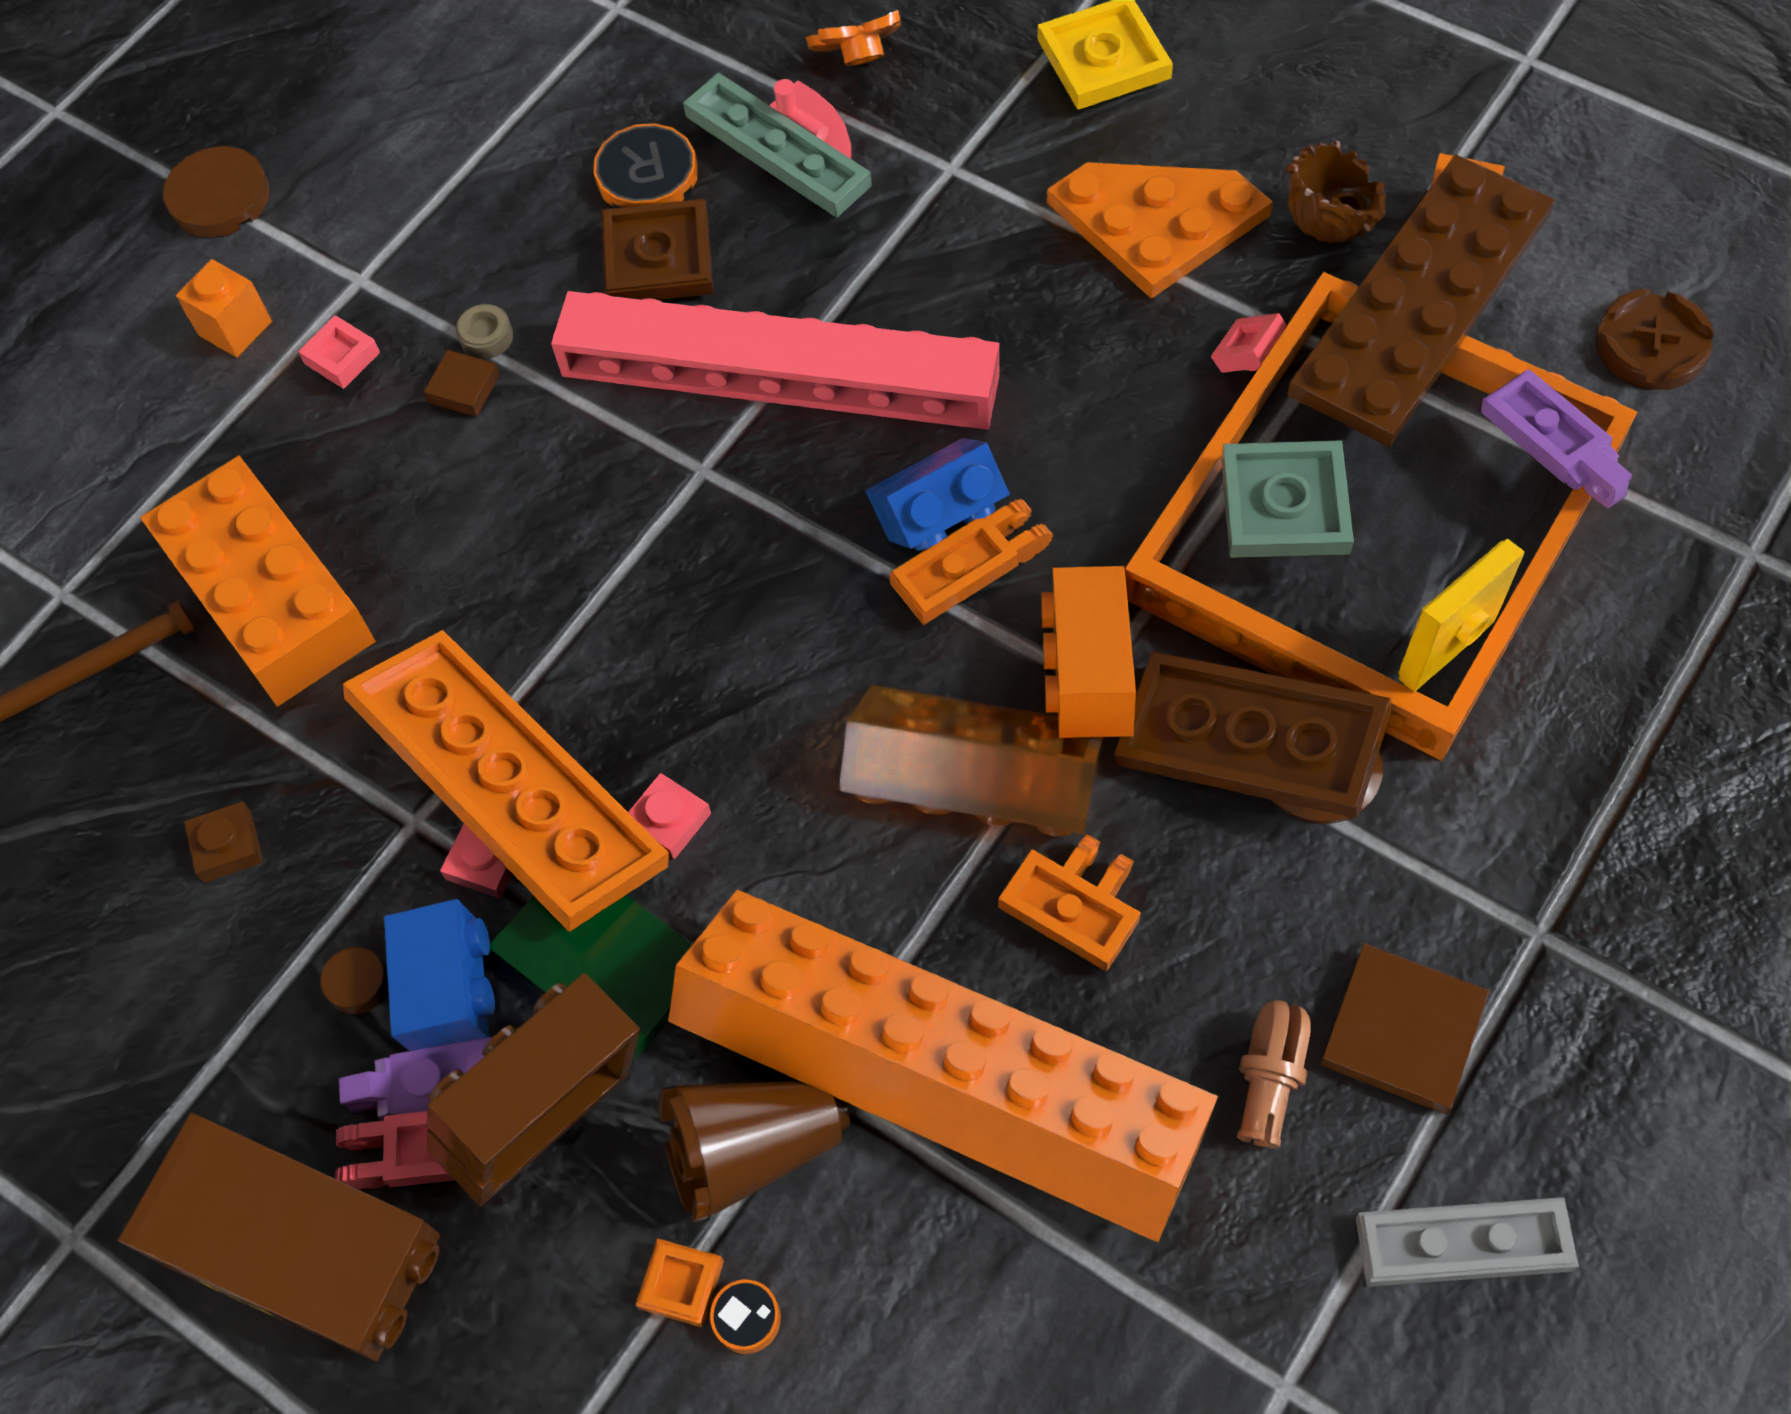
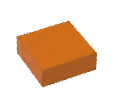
[636,1238,724,1328]

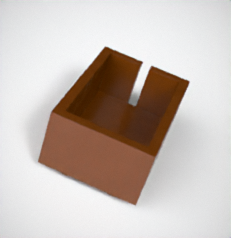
[426,972,640,1207]

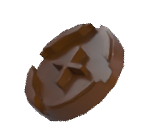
[163,146,269,238]
[1595,289,1714,390]

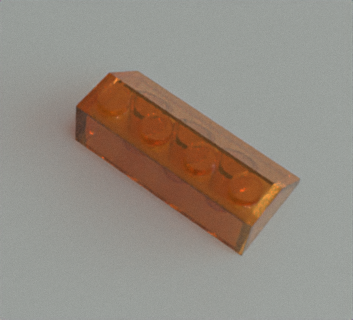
[839,684,1104,836]

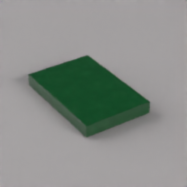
[490,895,693,1064]

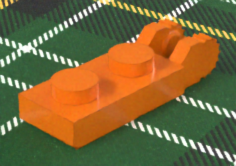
[889,499,1053,625]

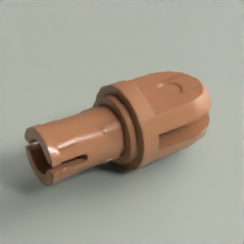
[1237,1000,1311,1149]

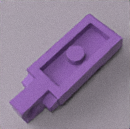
[1481,370,1632,509]
[339,1036,494,1120]

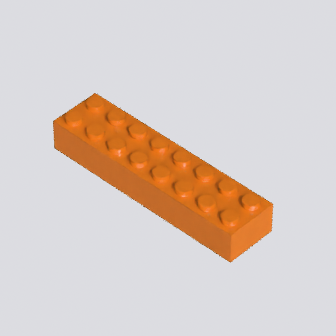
[668,889,1218,1243]

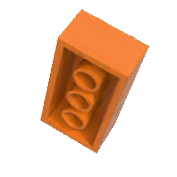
[140,455,376,707]

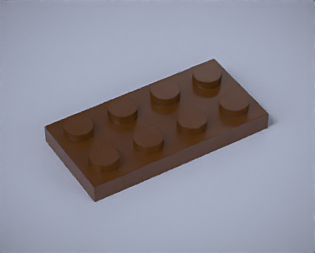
[1114,651,1392,819]

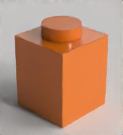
[175,259,272,358]

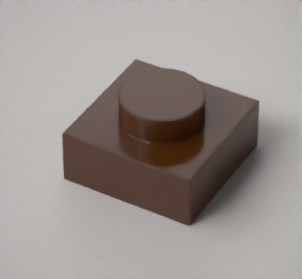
[184,801,263,883]

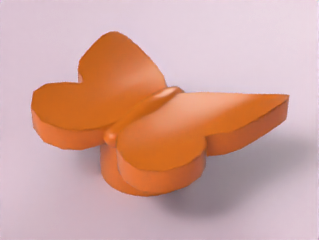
[806,10,901,66]

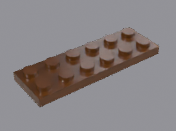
[1287,154,1555,448]

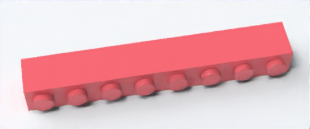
[551,291,1000,430]

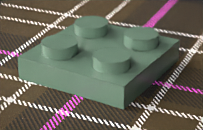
[1221,441,1354,558]

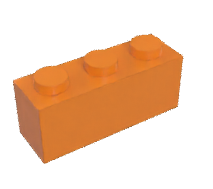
[1041,566,1136,738]

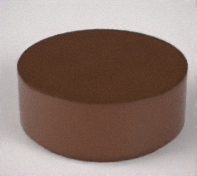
[321,947,388,1014]

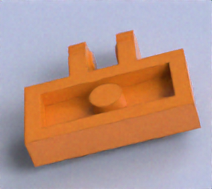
[998,834,1141,972]

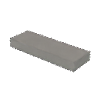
[1356,1197,1579,1287]

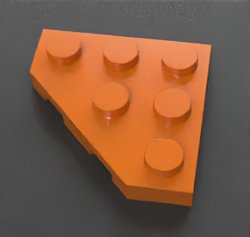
[1047,162,1273,299]

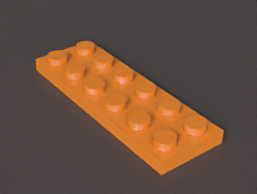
[343,630,669,932]

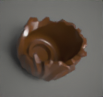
[1286,140,1386,244]

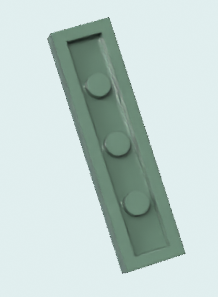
[683,72,872,218]

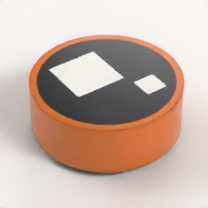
[710,1279,781,1354]

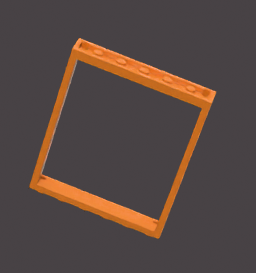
[1125,272,1638,761]

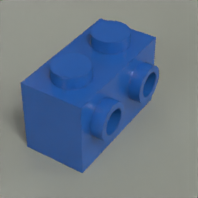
[865,438,1010,551]
[384,899,495,1051]

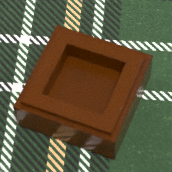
[424,350,500,417]

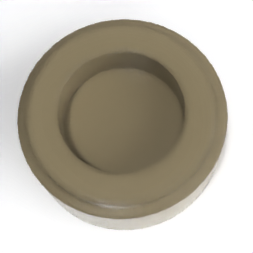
[456,304,513,359]

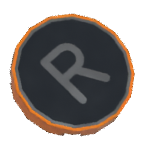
[594,124,697,208]

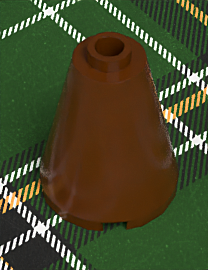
[658,1081,850,1223]

